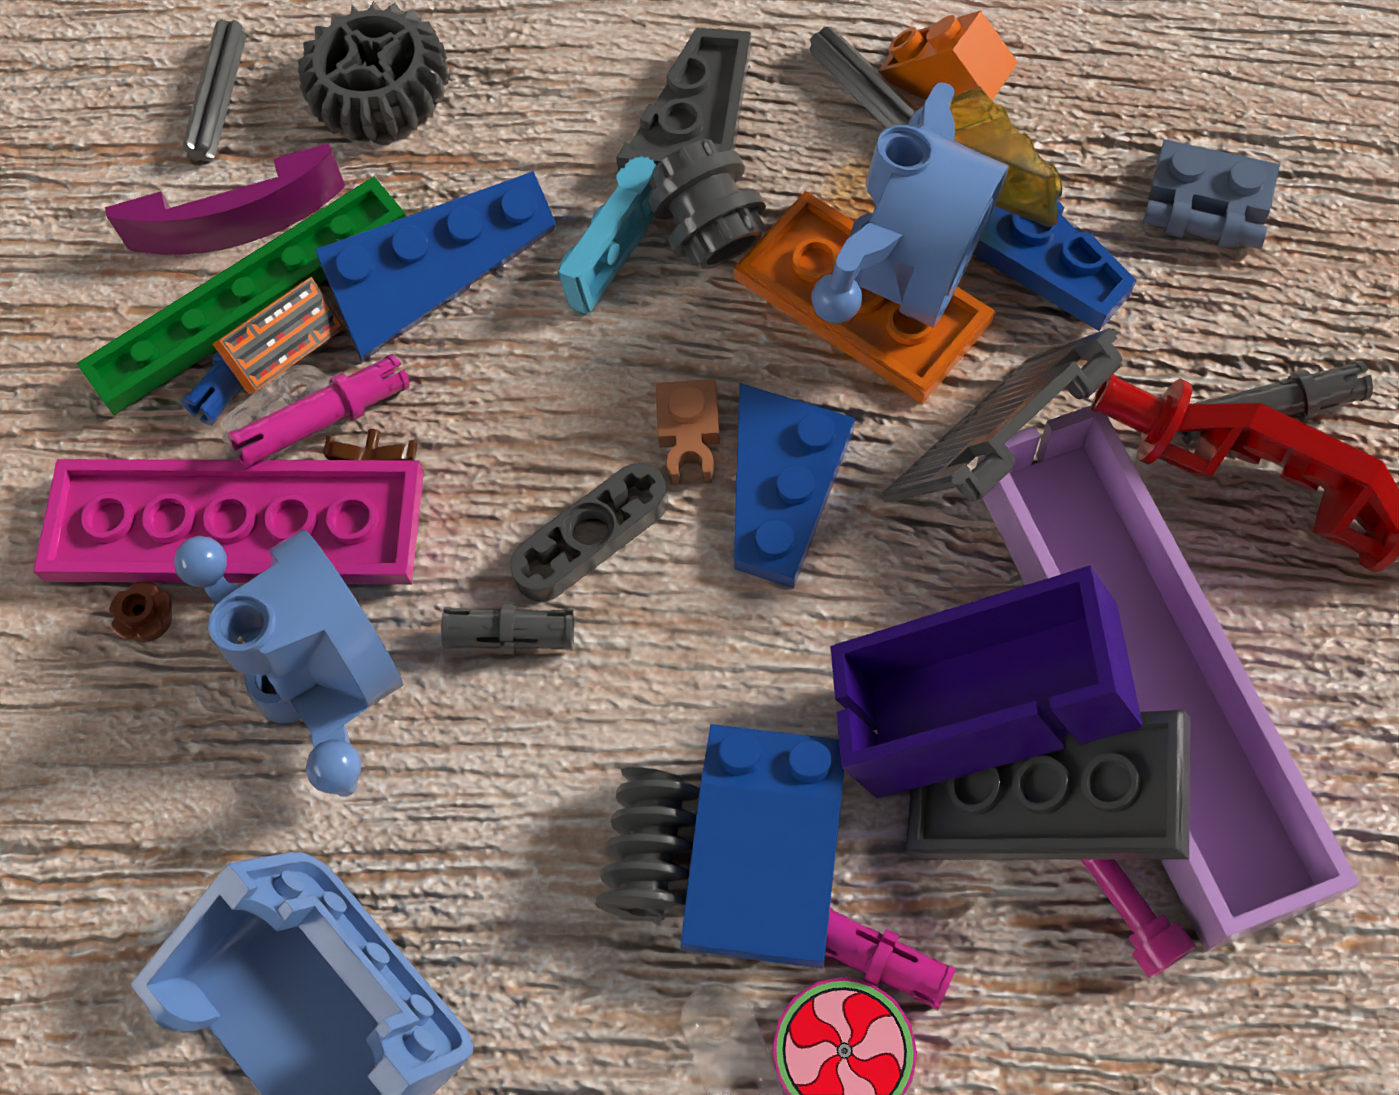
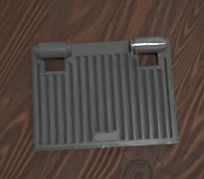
[881,328,1122,502]

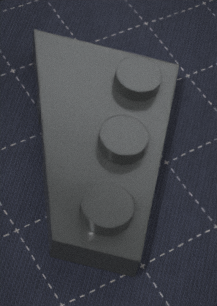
[616,27,751,172]

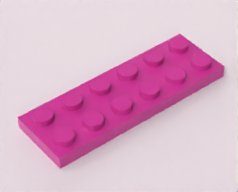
[33,459,424,585]

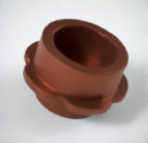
[109,581,172,642]

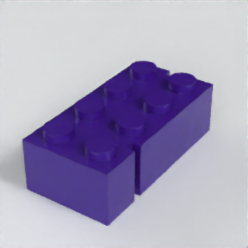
[830,565,1143,799]

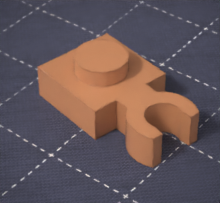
[655,379,720,485]

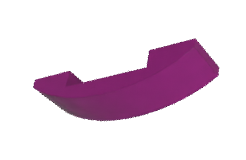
[105,143,345,255]

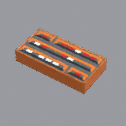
[213,277,346,394]

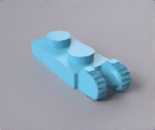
[558,155,656,314]

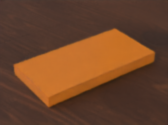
[734,190,995,404]

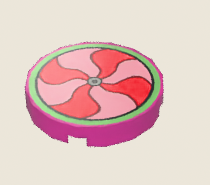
[772,977,917,1095]

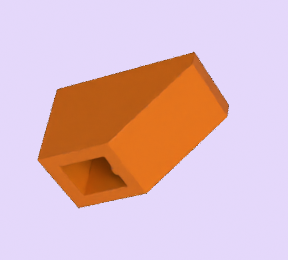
[878,10,1018,112]

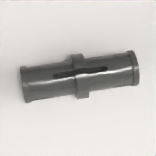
[441,604,574,655]

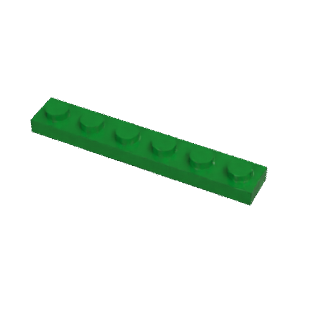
[76,176,406,415]

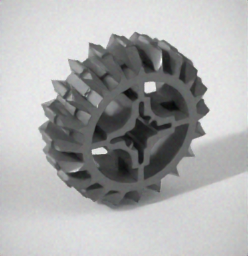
[297,1,449,143]

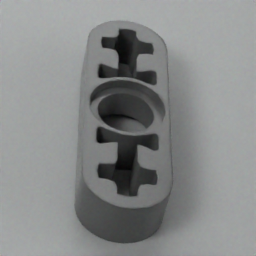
[510,463,668,601]

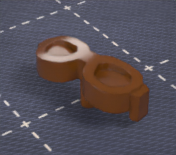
[323,429,418,461]

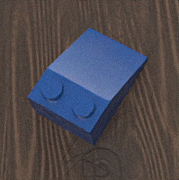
[681,724,844,969]

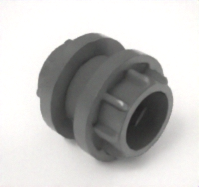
[648,139,766,269]

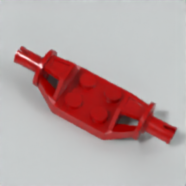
[1090,374,1399,573]

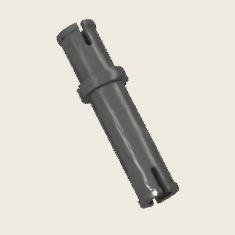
[1180,361,1373,445]

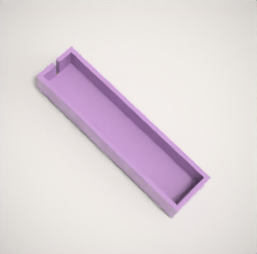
[976,405,1360,952]

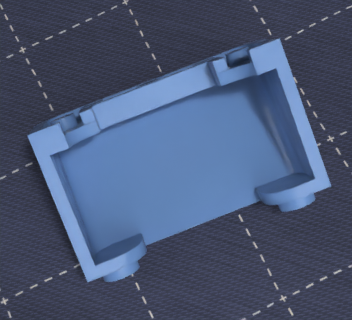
[130,852,473,1095]

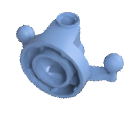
[811,83,1009,328]
[173,529,403,797]

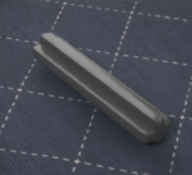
[182,19,246,162]
[810,26,917,128]

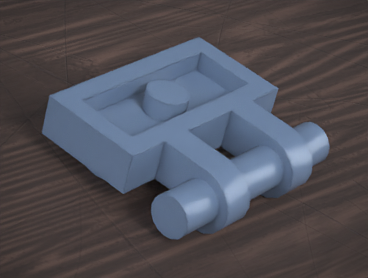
[1143,139,1280,250]

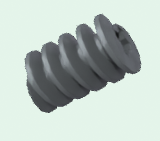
[595,767,700,921]

